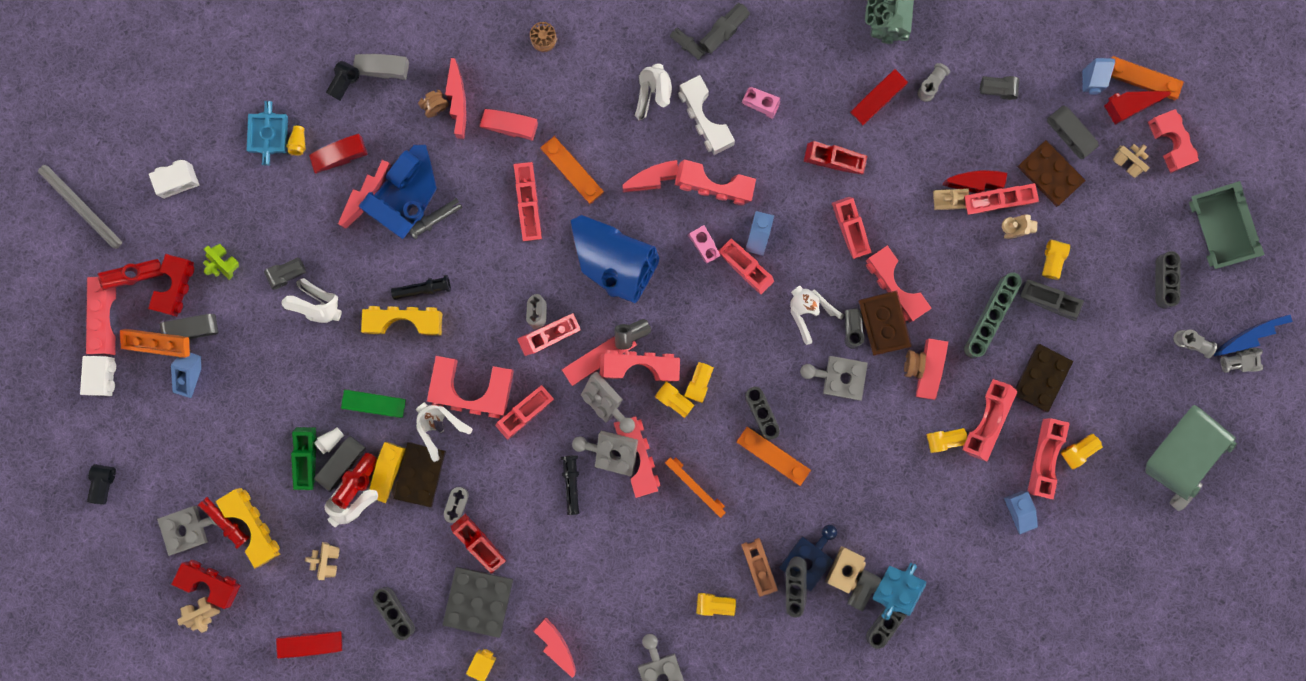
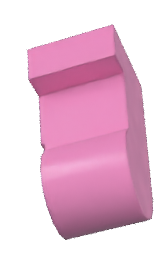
[742,87,780,119]
[688,225,720,264]

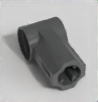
[980,76,1019,100]
[264,257,306,290]
[844,309,865,349]
[614,319,651,350]
[847,569,881,612]

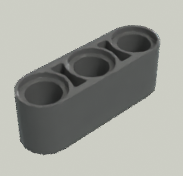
[1047,106,1099,159]
[1155,251,1180,308]
[160,314,218,339]
[745,387,780,440]
[315,436,366,492]
[786,557,807,618]
[373,587,415,640]
[866,607,907,649]

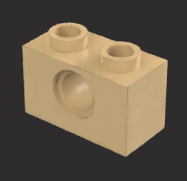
[825,546,866,594]

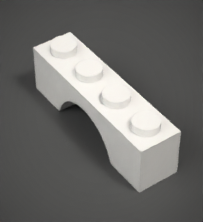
[678,75,735,155]

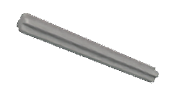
[38,165,122,249]

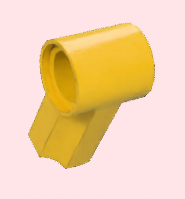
[1042,239,1070,280]
[684,362,714,403]
[654,381,694,418]
[927,428,968,453]
[1060,434,1103,469]
[696,593,736,616]

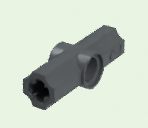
[700,2,750,54]

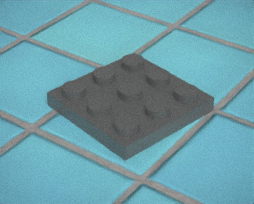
[443,567,513,638]

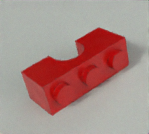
[148,254,195,317]
[171,560,241,609]

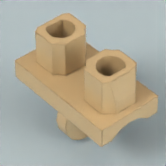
[1113,144,1150,178]
[933,189,969,210]
[1002,214,1037,239]
[305,542,340,580]
[177,597,220,633]

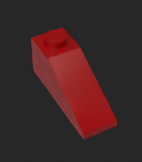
[1104,91,1171,125]

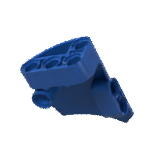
[358,145,437,239]
[571,215,659,303]

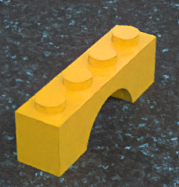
[361,306,442,336]
[215,488,281,569]

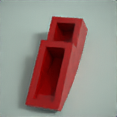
[850,69,908,125]
[309,134,367,173]
[804,141,867,174]
[943,170,1008,193]
[451,514,506,574]
[276,631,342,659]

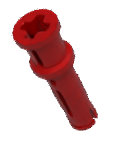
[197,497,250,549]

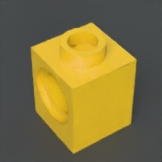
[466,649,496,681]

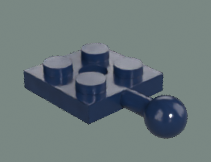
[779,525,837,591]

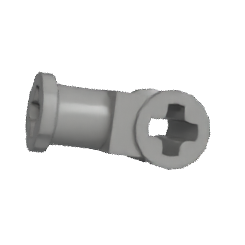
[918,63,950,102]
[1173,329,1217,358]
[1220,348,1263,373]

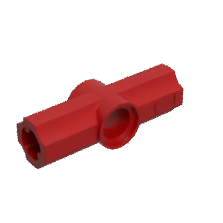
[97,259,163,290]
[331,453,377,509]

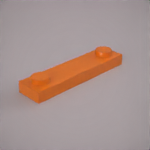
[1111,56,1184,100]
[540,136,604,204]
[120,329,190,358]
[736,427,811,486]
[665,457,726,518]

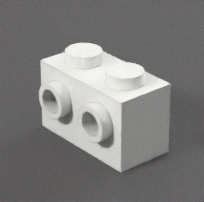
[149,160,199,199]
[80,356,116,396]

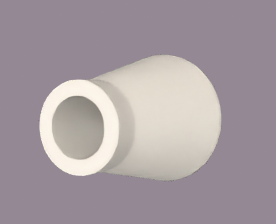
[314,427,344,454]

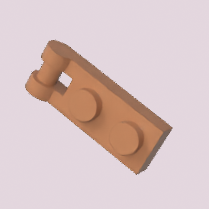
[741,538,778,597]

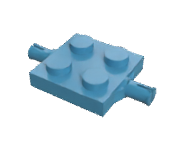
[247,101,288,166]
[873,563,926,620]

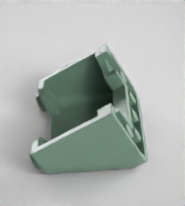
[1189,181,1265,269]
[1145,405,1237,501]

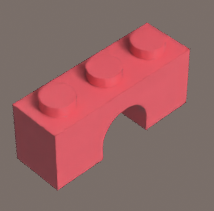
[1148,109,1199,173]

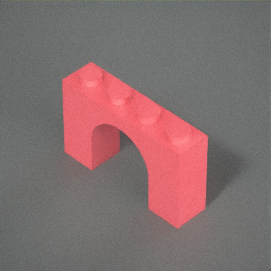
[427,356,514,419]

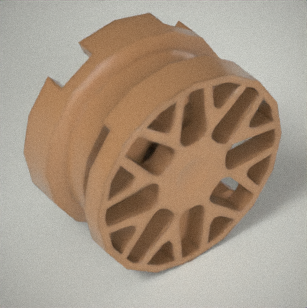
[530,22,557,52]
[418,89,449,118]
[904,350,926,379]

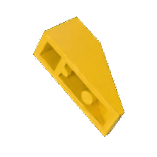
[369,442,406,503]

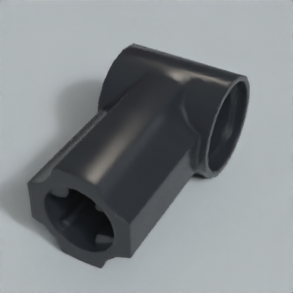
[326,61,360,101]
[87,464,116,504]

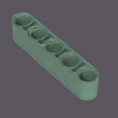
[964,273,1022,358]

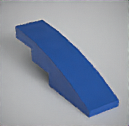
[1214,314,1293,356]

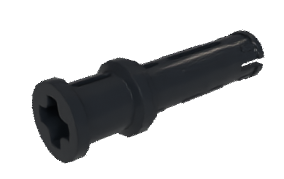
[391,275,451,300]
[561,455,580,515]

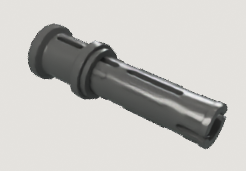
[409,198,463,240]

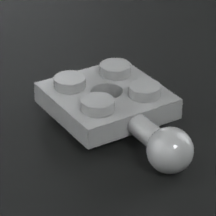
[800,356,868,401]
[581,372,635,433]
[572,430,638,477]
[157,506,221,556]
[638,634,684,681]

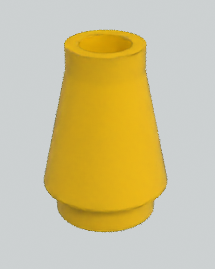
[286,126,306,156]

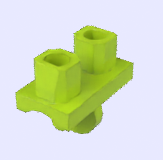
[203,244,239,280]

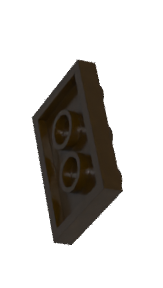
[1015,344,1073,412]
[394,442,446,508]

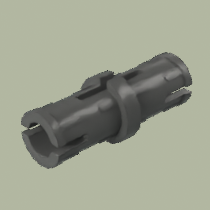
[670,27,706,60]

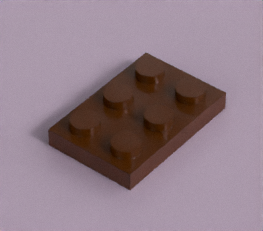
[1017,140,1086,207]
[859,290,912,356]

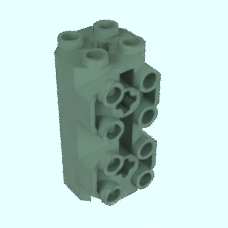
[865,0,914,44]

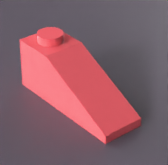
[517,313,581,356]

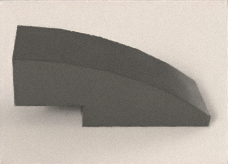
[1020,279,1084,321]

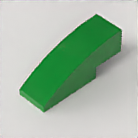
[341,389,406,418]
[291,427,316,490]

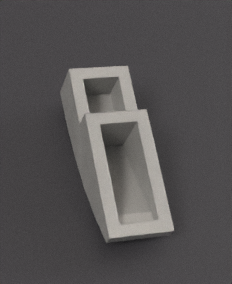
[353,54,409,80]

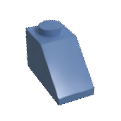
[1082,58,1115,95]
[745,211,774,256]
[171,353,201,398]
[1004,491,1038,534]

